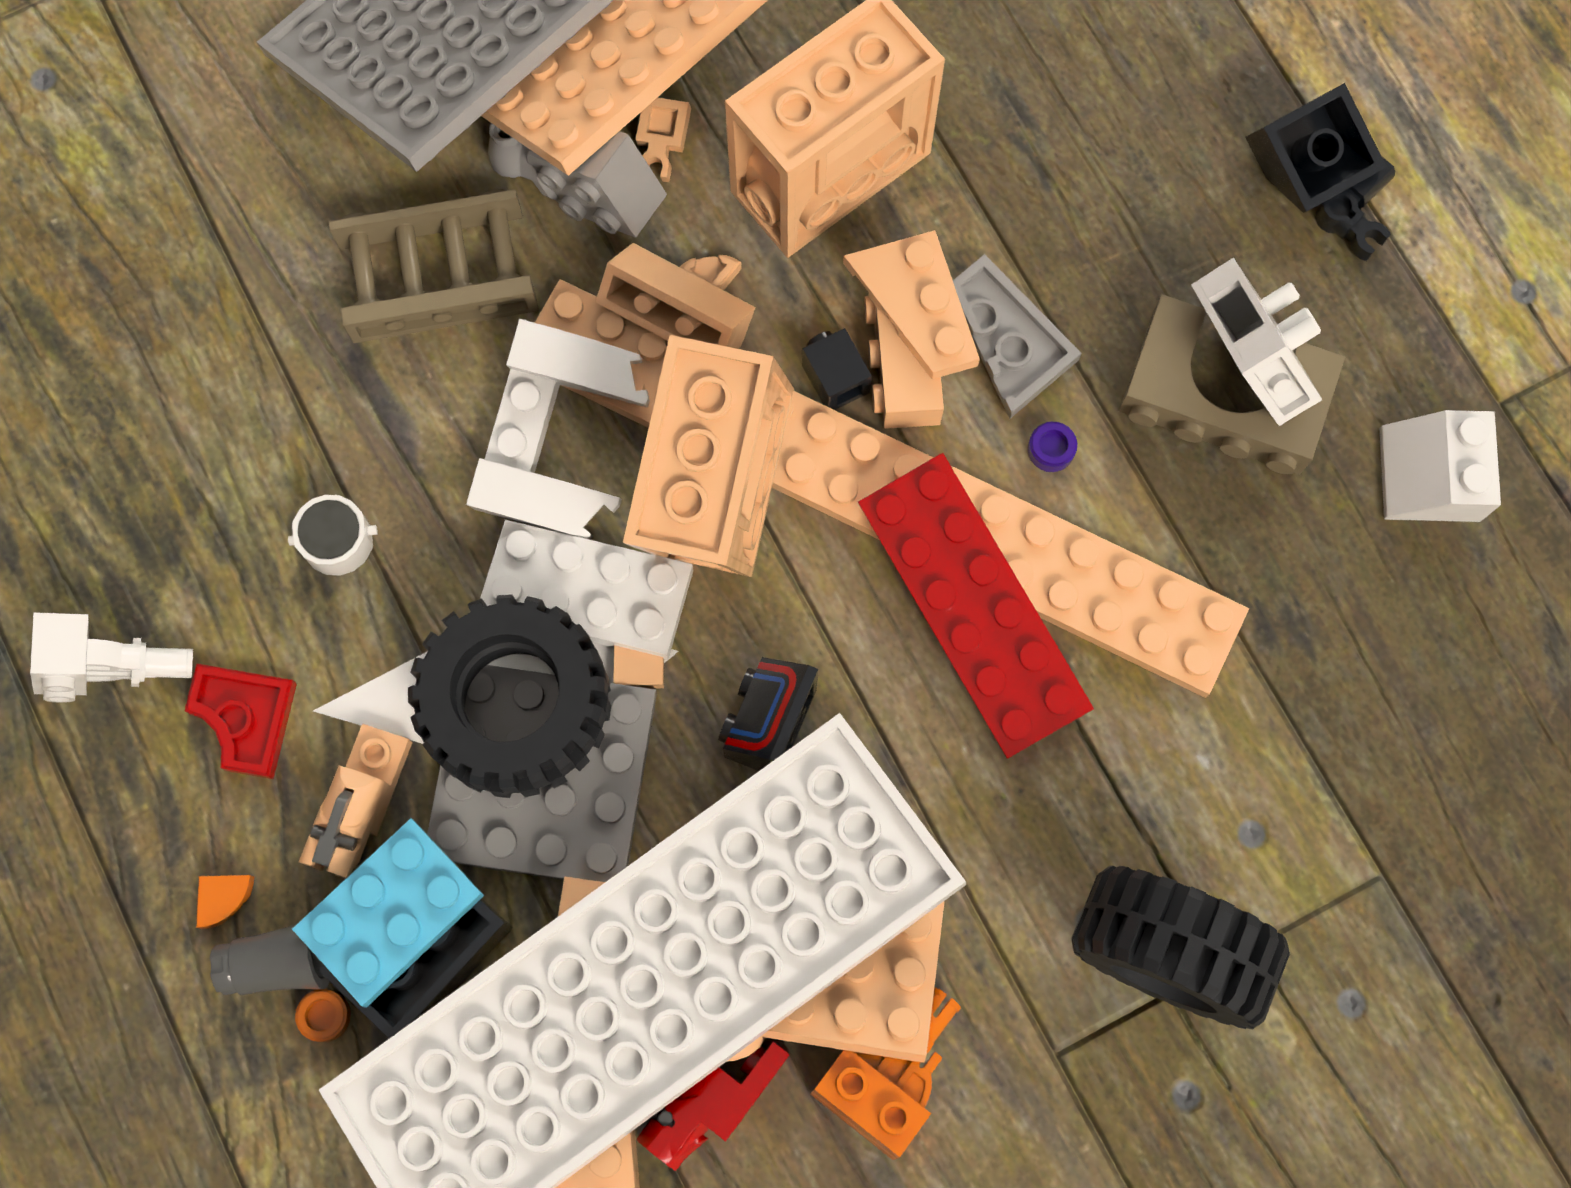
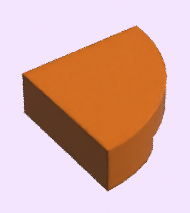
[196,875,255,929]

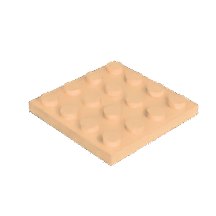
[760,901,944,1063]

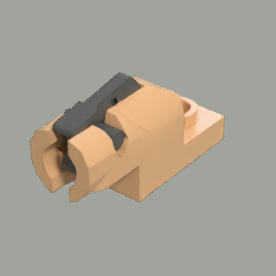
[299,724,412,879]

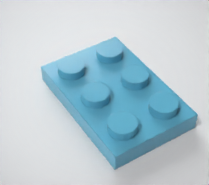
[292,818,484,1008]

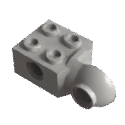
[488,123,667,238]

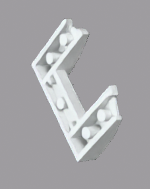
[466,319,650,540]

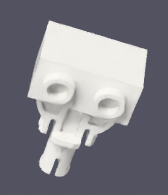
[30,613,193,702]

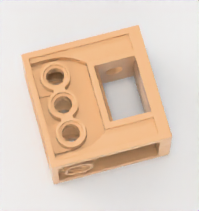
[725,0,945,258]
[623,335,794,577]

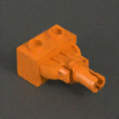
[810,987,961,1160]

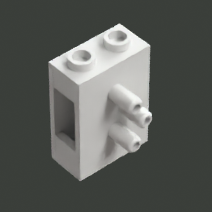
[1191,258,1322,426]

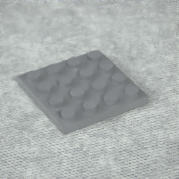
[427,665,657,882]

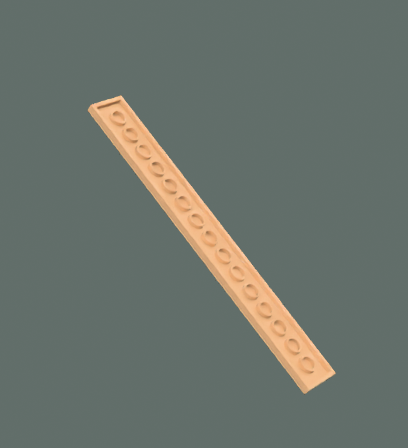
[534,279,1249,698]

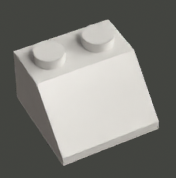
[1379,410,1501,522]

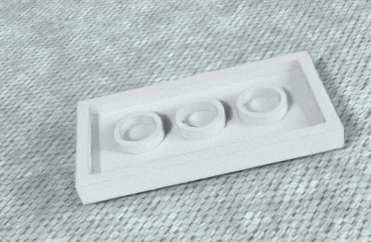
[480,520,693,660]

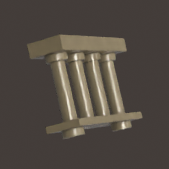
[328,189,539,343]

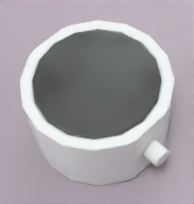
[288,495,378,576]

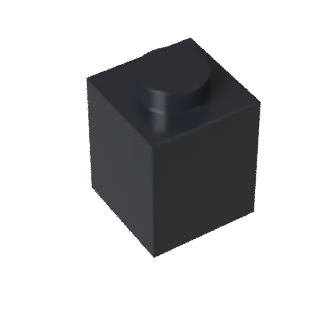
[802,328,872,410]

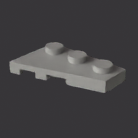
[953,254,1082,419]

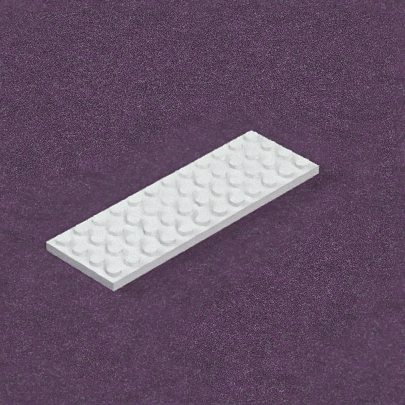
[319,713,966,1188]

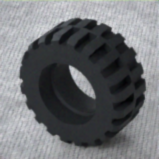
[408,594,611,798]
[1071,866,1290,1029]

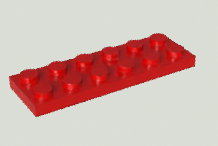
[858,453,1094,759]

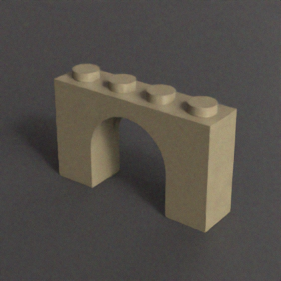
[1118,294,1345,475]

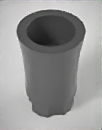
[210,923,330,995]

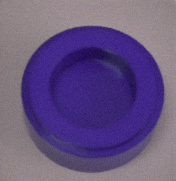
[1028,421,1077,472]

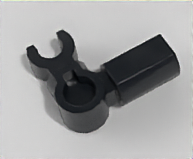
[1315,157,1395,261]

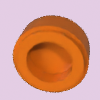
[295,989,351,1042]

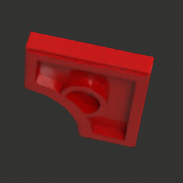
[184,664,297,779]

